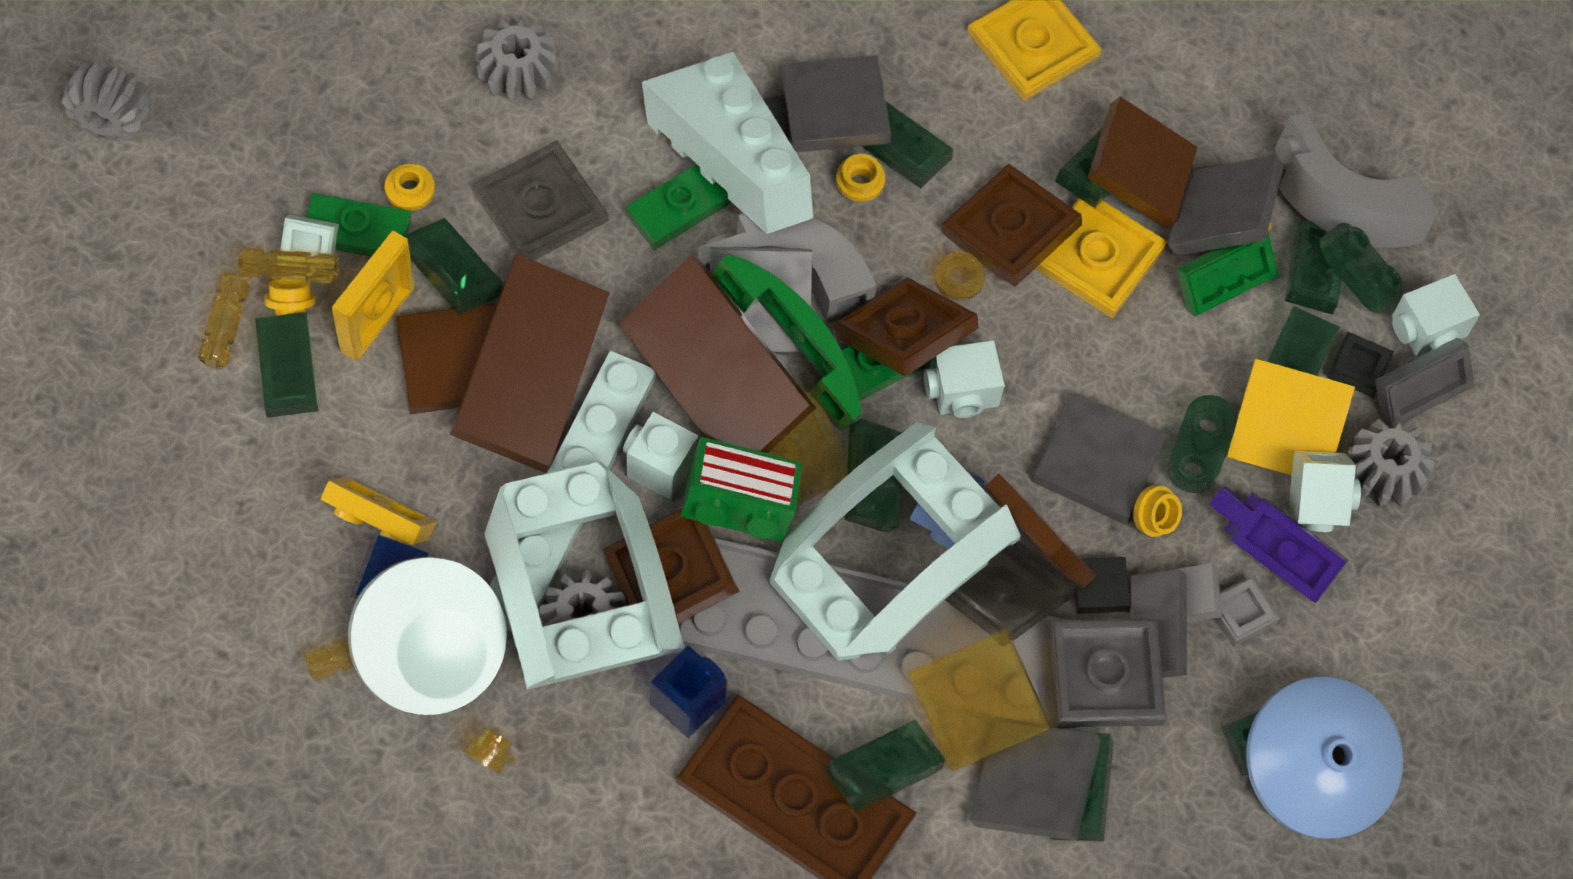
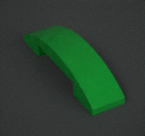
[711,254,862,431]

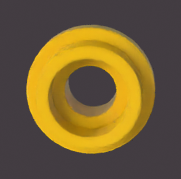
[836,154,886,202]
[385,164,435,211]
[264,277,316,317]
[1133,485,1182,537]

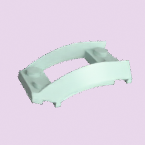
[770,422,1021,661]
[484,462,685,690]

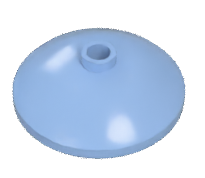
[1246,677,1403,839]

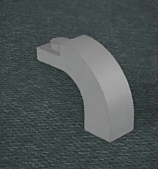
[1274,113,1439,248]
[698,214,877,322]

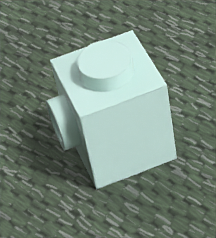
[1392,274,1480,357]
[923,340,1005,418]
[623,412,699,501]
[1289,451,1361,532]

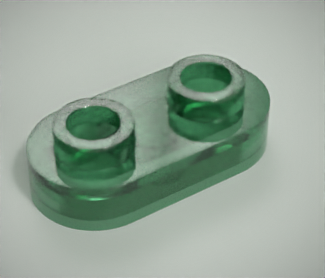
[1320,223,1403,314]
[1167,395,1237,493]

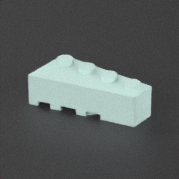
[642,52,813,234]

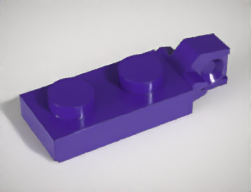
[1209,486,1349,603]

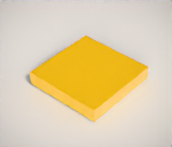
[967,0,1102,101]
[1035,189,1168,319]
[332,230,414,361]
[1226,359,1355,476]

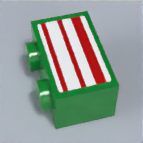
[680,437,802,542]

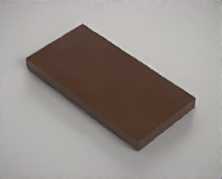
[449,254,610,473]
[618,255,816,453]
[676,694,917,879]

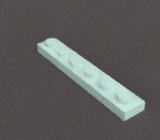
[490,351,656,632]

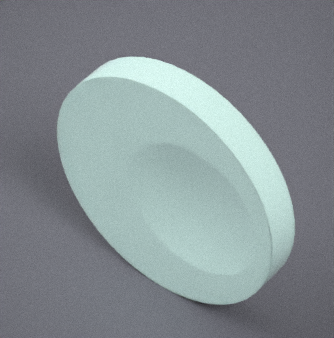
[348,557,507,715]

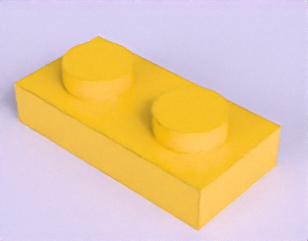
[320,476,437,548]

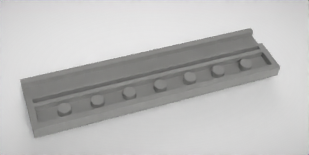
[680,538,1096,733]

